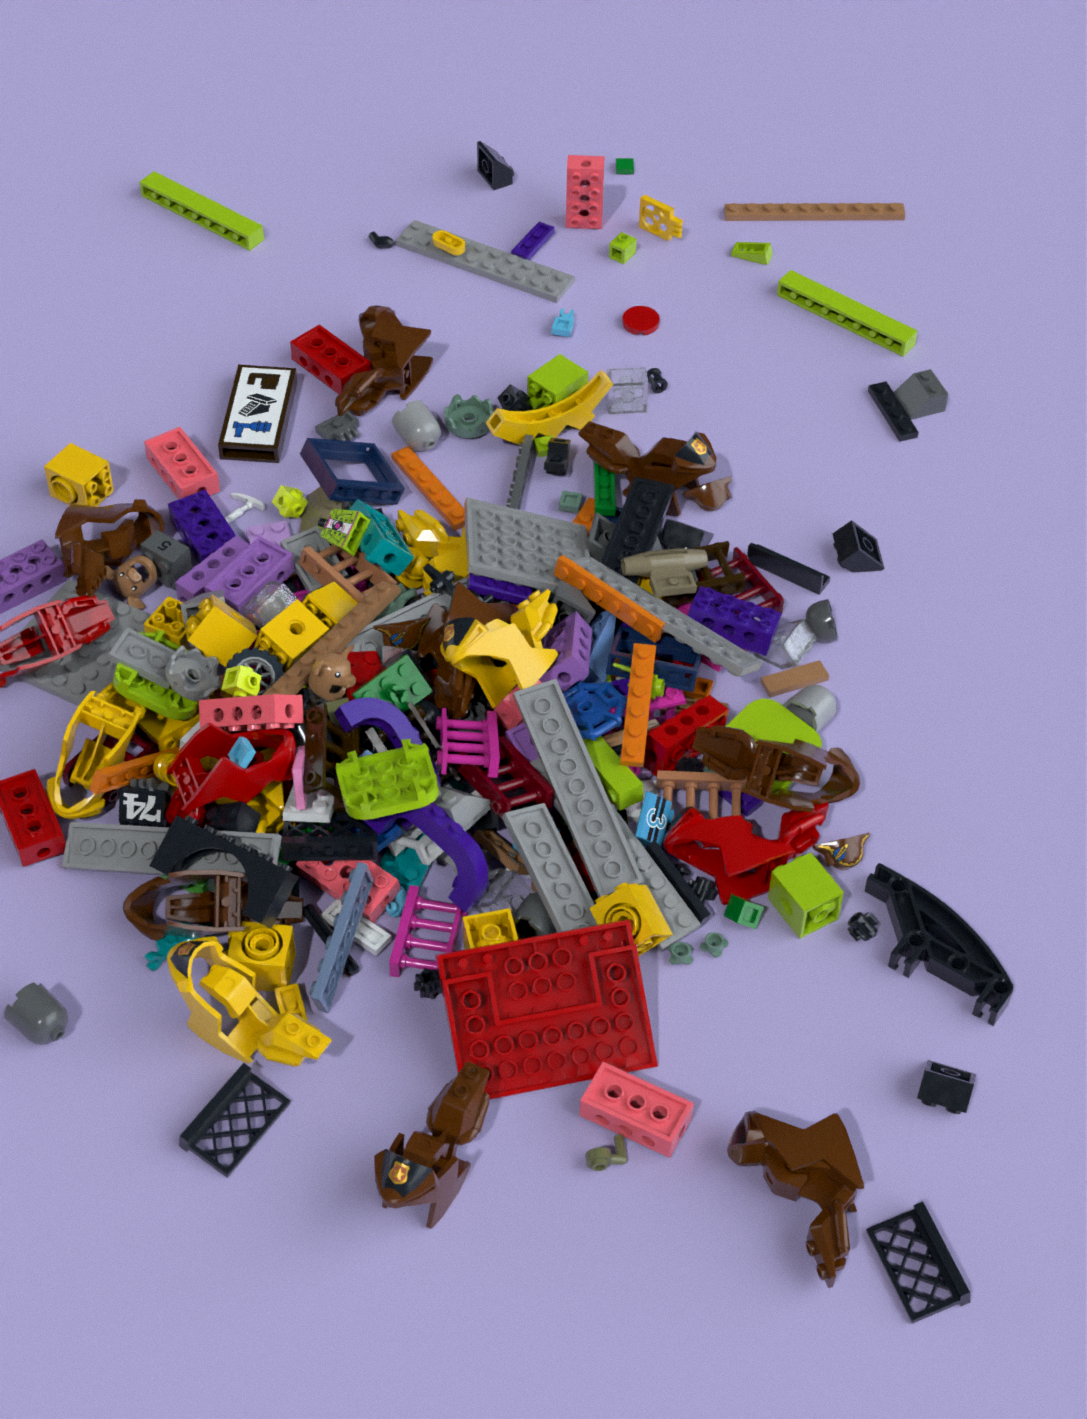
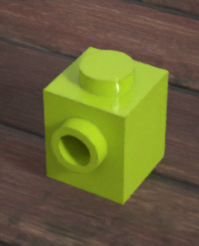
[609,232,637,264]

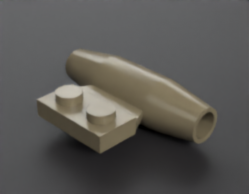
[621,548,708,597]

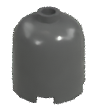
[512,892,557,939]
[4,982,68,1045]

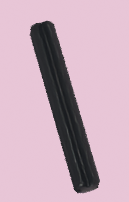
[302,904,359,977]

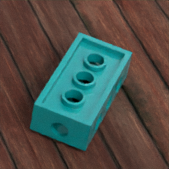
[349,499,414,576]

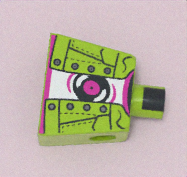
[318,509,371,556]

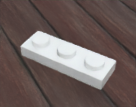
[322,899,392,956]

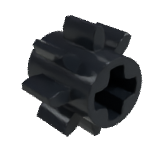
[675,756,703,772]
[688,876,716,904]
[847,912,877,941]
[414,968,442,999]

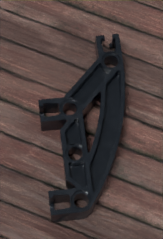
[864,863,1013,1026]

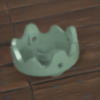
[444,394,493,438]

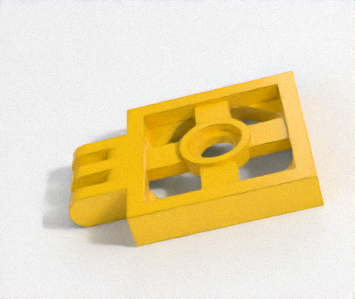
[639,194,683,241]

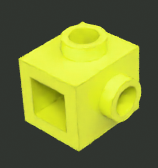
[272,485,309,518]
[221,665,262,697]

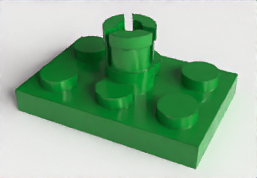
[351,654,432,731]

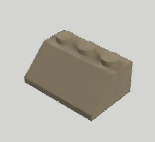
[298,486,346,534]

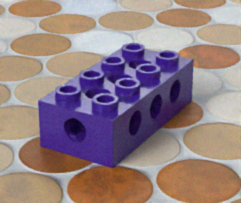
[168,489,236,564]
[688,586,782,656]

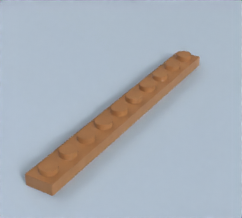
[724,203,905,221]
[260,581,401,715]

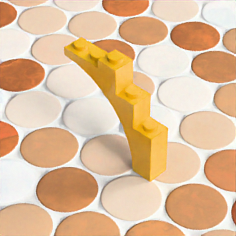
[486,370,614,445]

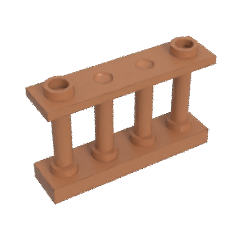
[298,545,397,603]
[656,770,748,831]

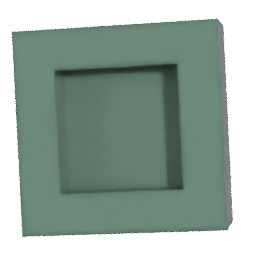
[559,491,583,513]

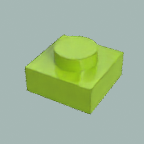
[533,435,553,458]

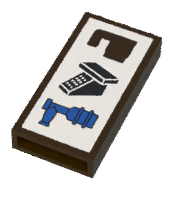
[218,364,297,463]

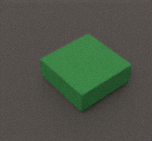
[616,158,634,174]

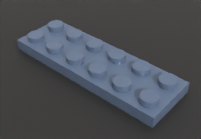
[310,862,374,1013]

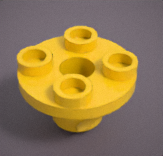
[394,547,429,589]

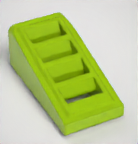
[731,242,773,265]

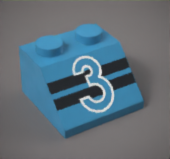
[635,791,674,847]

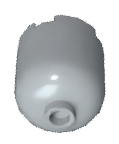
[392,400,441,451]
[782,684,837,732]

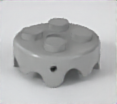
[165,646,219,701]

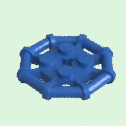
[563,681,627,741]

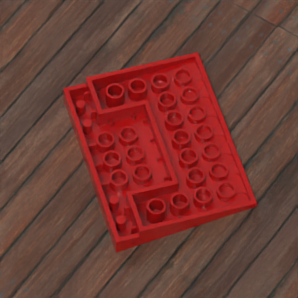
[435,919,658,1099]

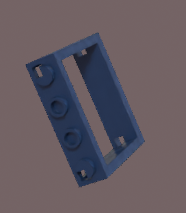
[300,438,405,504]
[605,626,703,692]

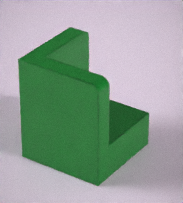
[724,894,764,929]

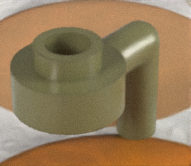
[585,1135,627,1171]

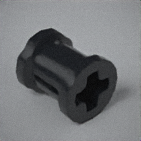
[645,368,668,393]

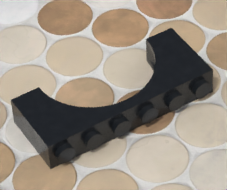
[149,815,298,929]

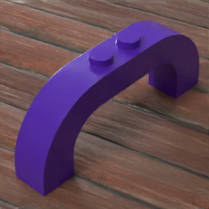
[334,698,441,831]
[363,802,488,913]

